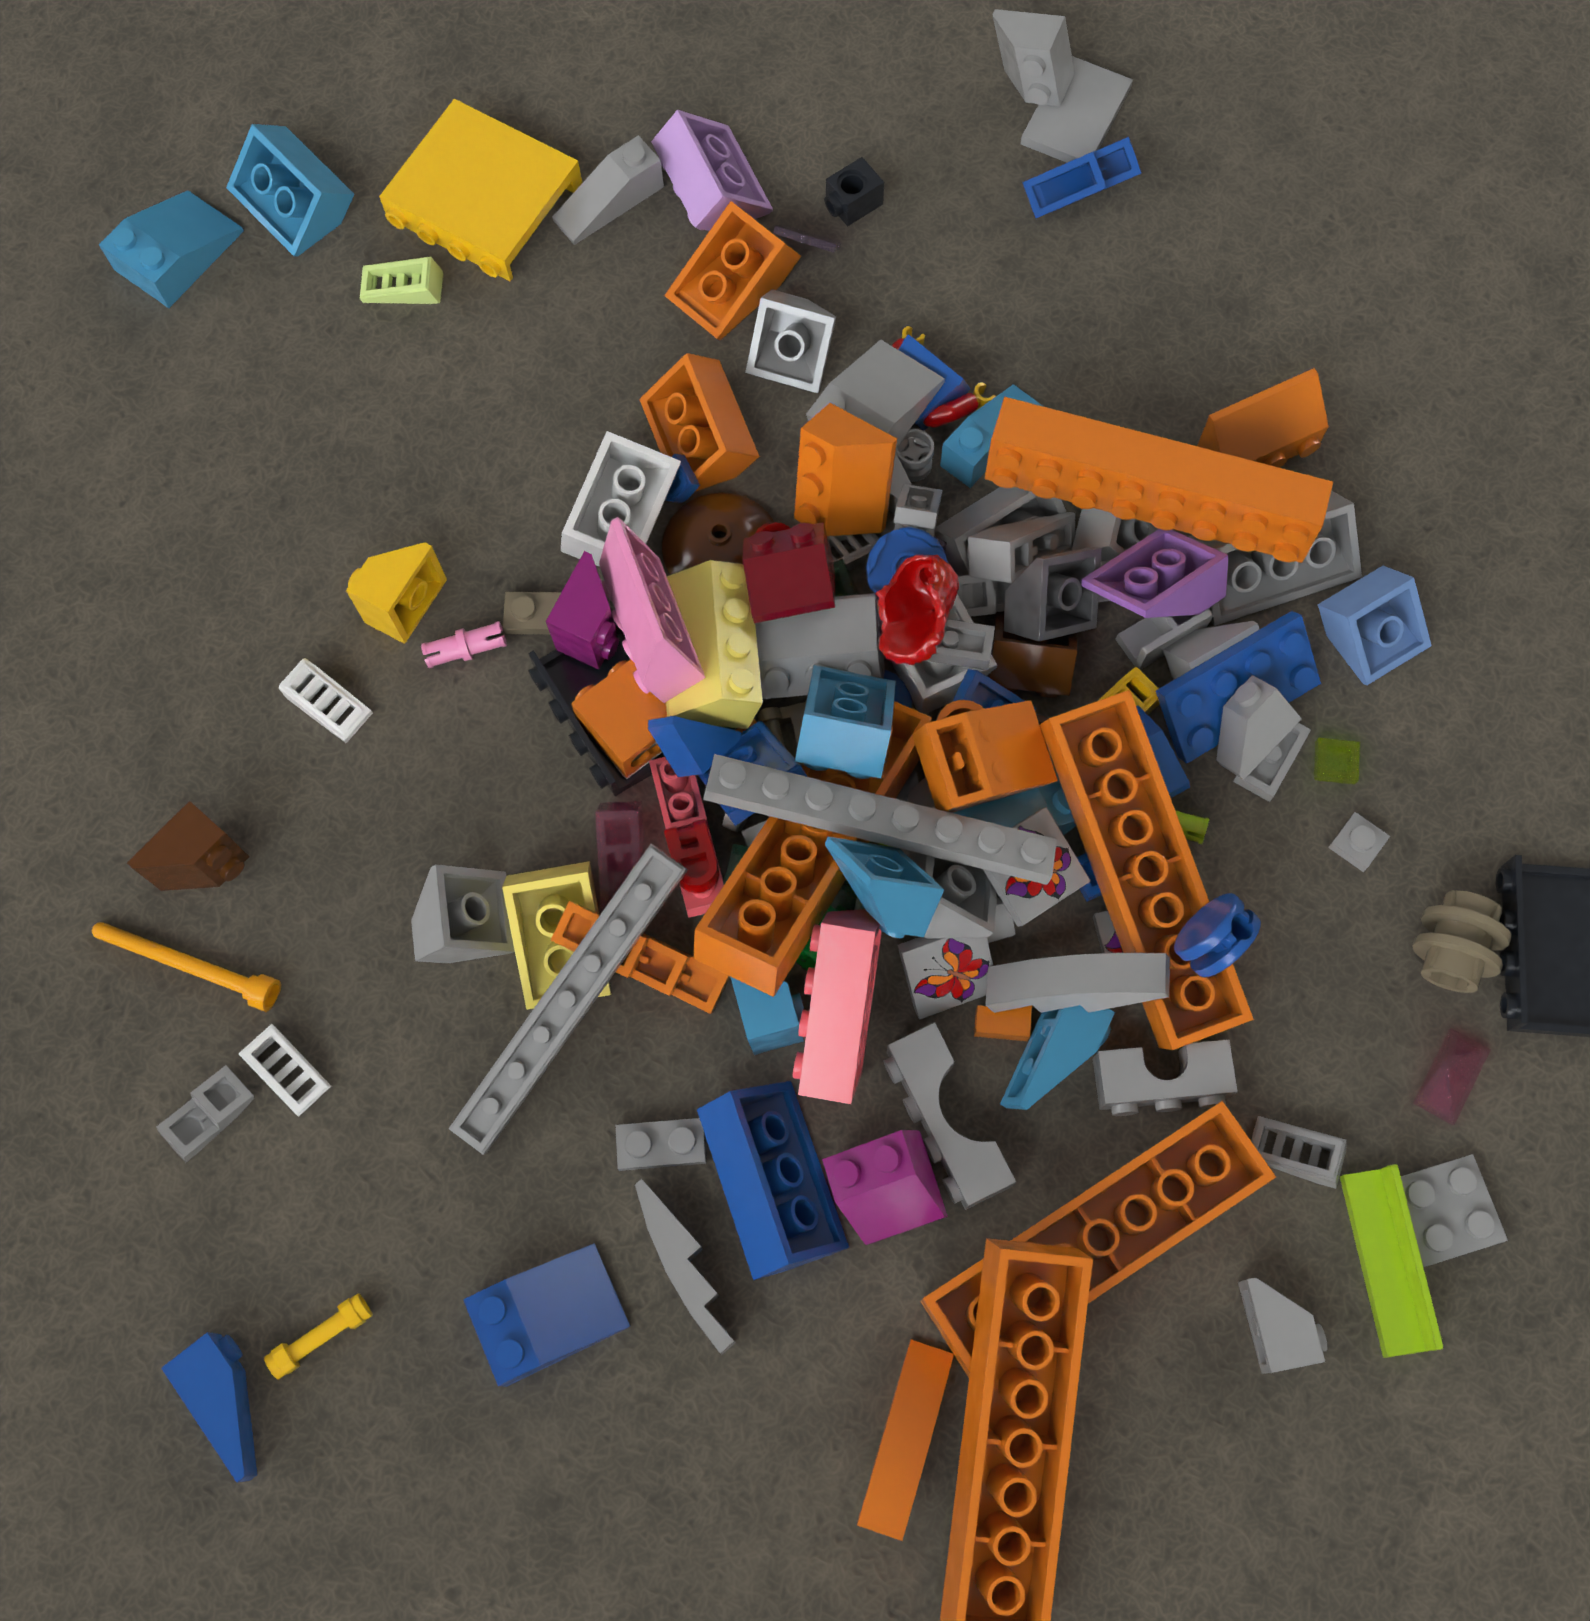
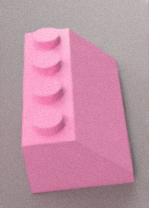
[599,517,706,703]

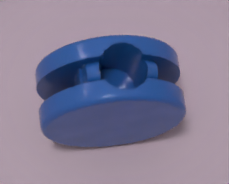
[1174,893,1261,977]

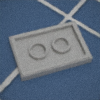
[1021,56,1133,163]

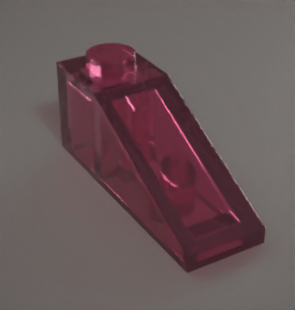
[595,801,645,934]

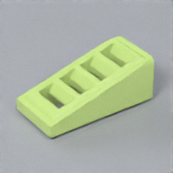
[360,257,443,304]

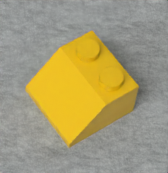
[346,542,447,644]

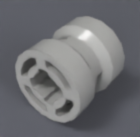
[896,429,934,482]

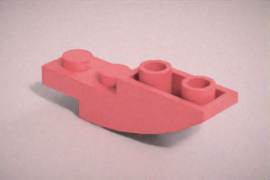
[649,757,724,918]

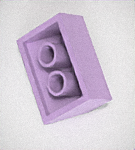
[651,110,773,231]

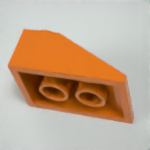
[664,201,801,340]

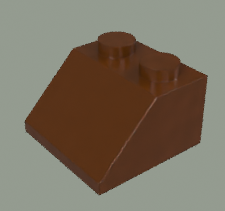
[988,612,1077,698]
[127,801,250,891]

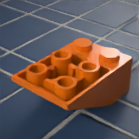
[912,700,1058,813]

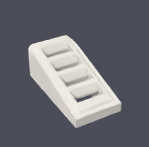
[279,658,373,743]
[239,1024,332,1117]

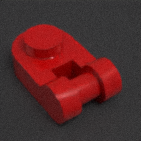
[664,819,719,893]

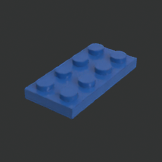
[1155,611,1321,763]

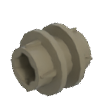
[1412,890,1511,993]

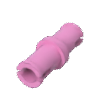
[421,621,507,669]

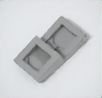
[156,1065,254,1163]

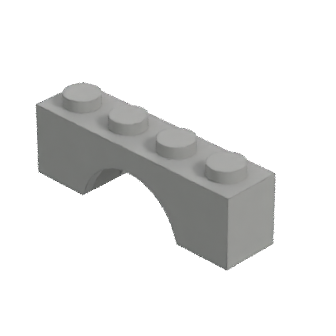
[883,1023,1016,1210]

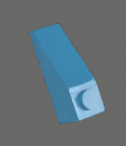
[940,384,1044,488]
[1000,1005,1115,1110]

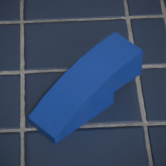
[1022,137,1141,218]

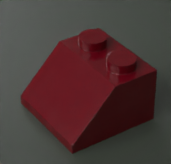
[743,522,835,623]

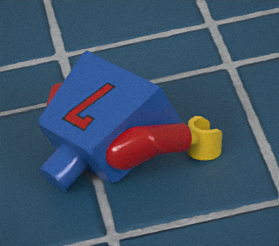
[891,326,996,431]

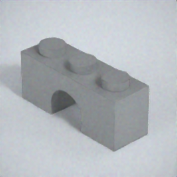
[1093,1040,1238,1116]

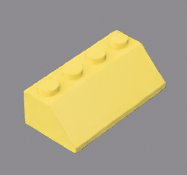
[666,560,763,729]

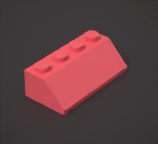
[793,909,882,1104]

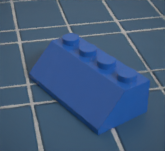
[697,1081,849,1280]

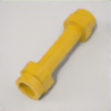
[264,1293,373,1380]

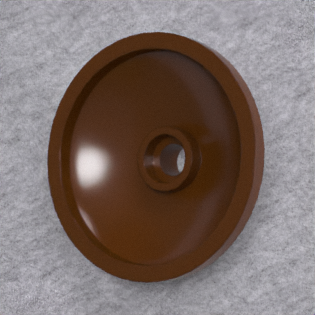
[662,492,774,575]

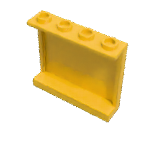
[379,99,582,281]

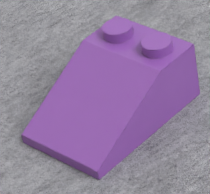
[1082,529,1228,618]

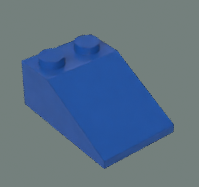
[463,1243,631,1387]

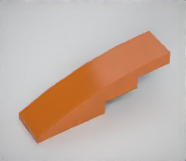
[551,901,730,1014]
[857,1339,954,1541]

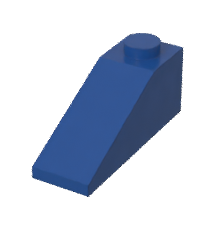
[161,1332,257,1482]

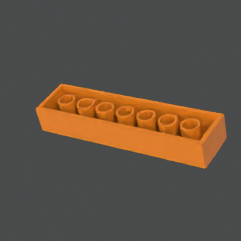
[985,396,1333,563]
[1040,690,1254,1050]
[694,701,932,997]
[920,1101,1276,1378]
[940,1238,1093,1621]

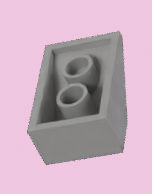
[806,340,945,447]

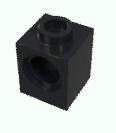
[824,157,884,227]

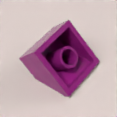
[545,551,619,669]
[822,1130,948,1245]

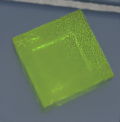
[1314,737,1360,785]

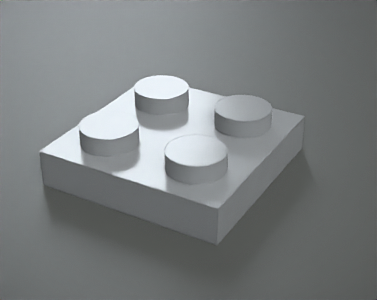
[1401,1154,1508,1267]

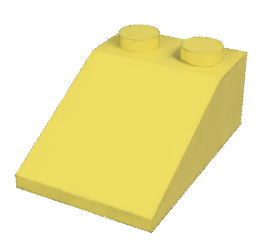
[502,861,611,1010]

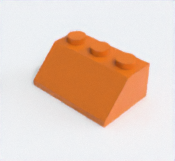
[639,353,760,491]
[1197,368,1329,468]
[794,403,897,536]

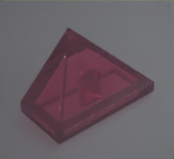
[1413,1028,1491,1125]

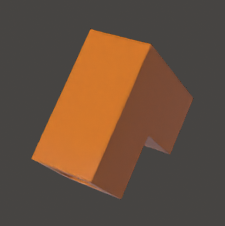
[974,1005,1032,1041]

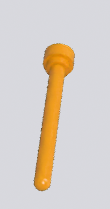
[92,922,281,1012]

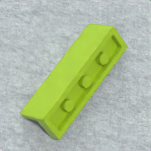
[1340,1164,1443,1358]

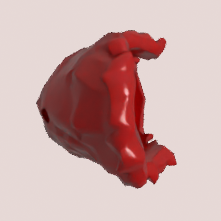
[876,555,959,666]

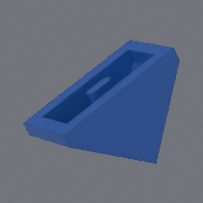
[648,716,741,777]

